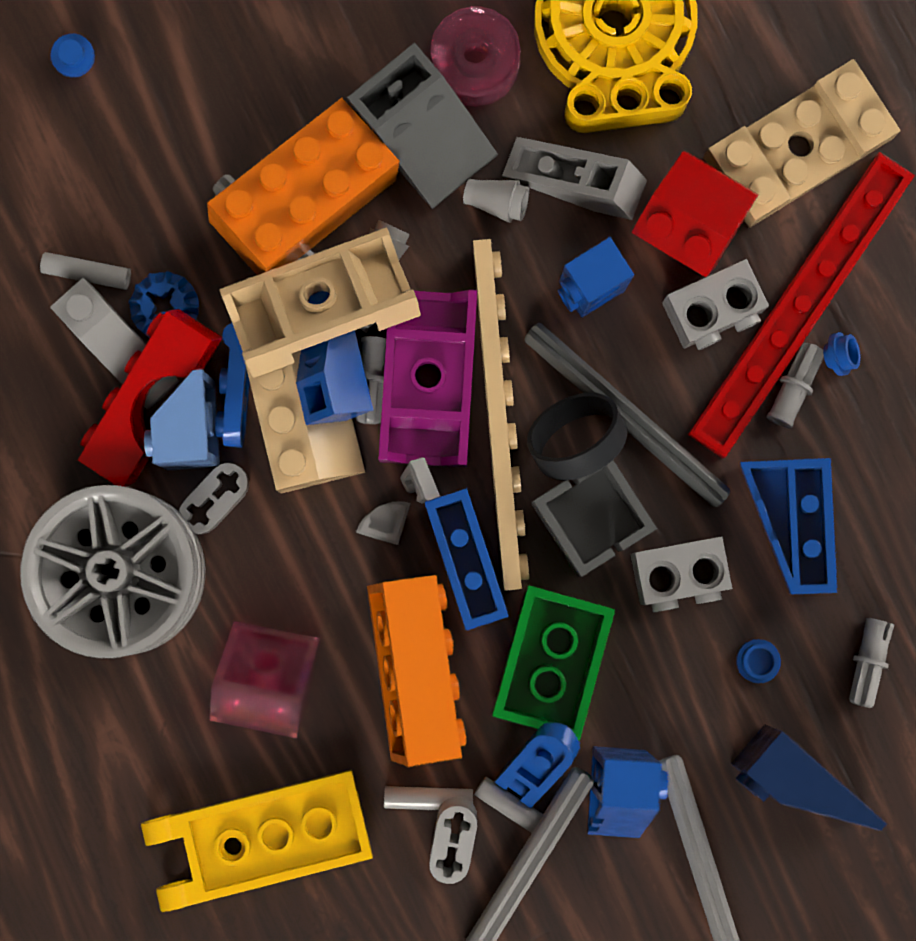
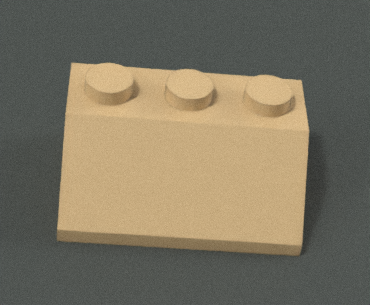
[245,350,366,493]

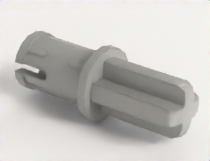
[356,336,386,424]
[767,343,824,429]
[849,618,894,708]

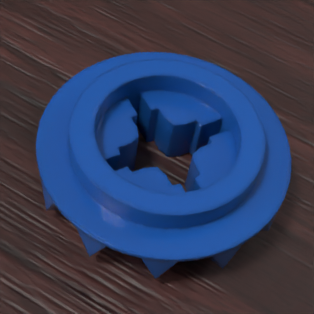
[129,271,199,338]

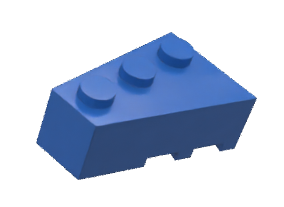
[740,458,837,594]
[587,746,669,838]

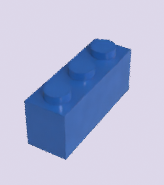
[424,489,509,631]

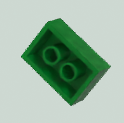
[491,585,615,741]

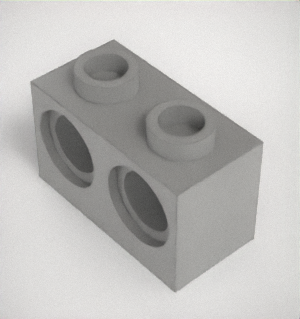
[662,259,769,350]
[631,537,732,612]

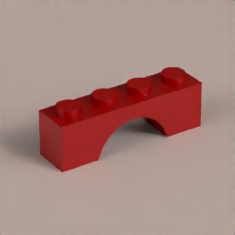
[78,309,223,487]

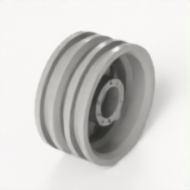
[20,485,206,658]

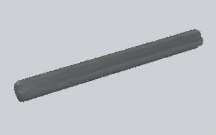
[524,323,731,507]

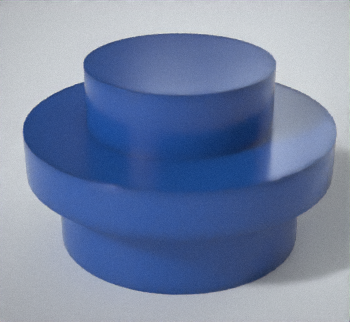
[51,34,95,77]
[823,332,860,376]
[736,639,781,683]

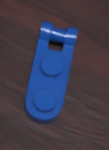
[215,323,250,448]
[494,723,580,808]

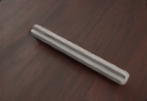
[659,755,740,941]
[466,767,594,941]

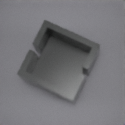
[531,460,657,577]

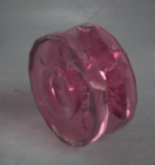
[430,6,521,107]

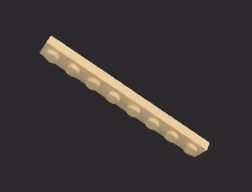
[473,239,529,591]

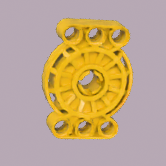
[534,0,698,133]

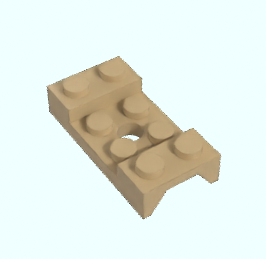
[703,59,901,228]
[219,227,421,378]

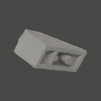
[502,137,647,220]
[50,278,180,410]

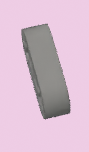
[179,463,250,535]
[430,797,477,884]

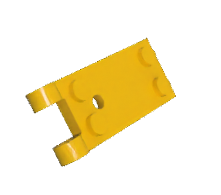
[141,769,373,912]

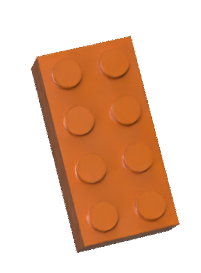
[207,98,400,275]
[367,575,466,767]

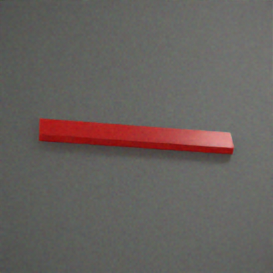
[687,152,915,459]

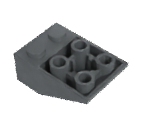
[347,42,498,209]

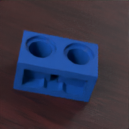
[558,237,634,318]

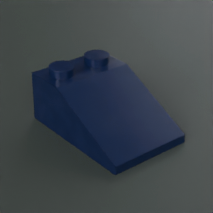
[731,724,887,831]

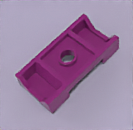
[378,290,477,468]

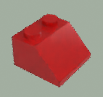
[631,150,759,278]

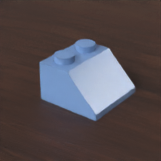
[144,370,220,470]

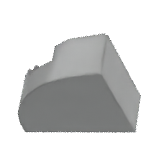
[400,457,440,504]
[356,501,411,545]

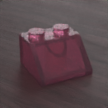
[210,621,319,738]

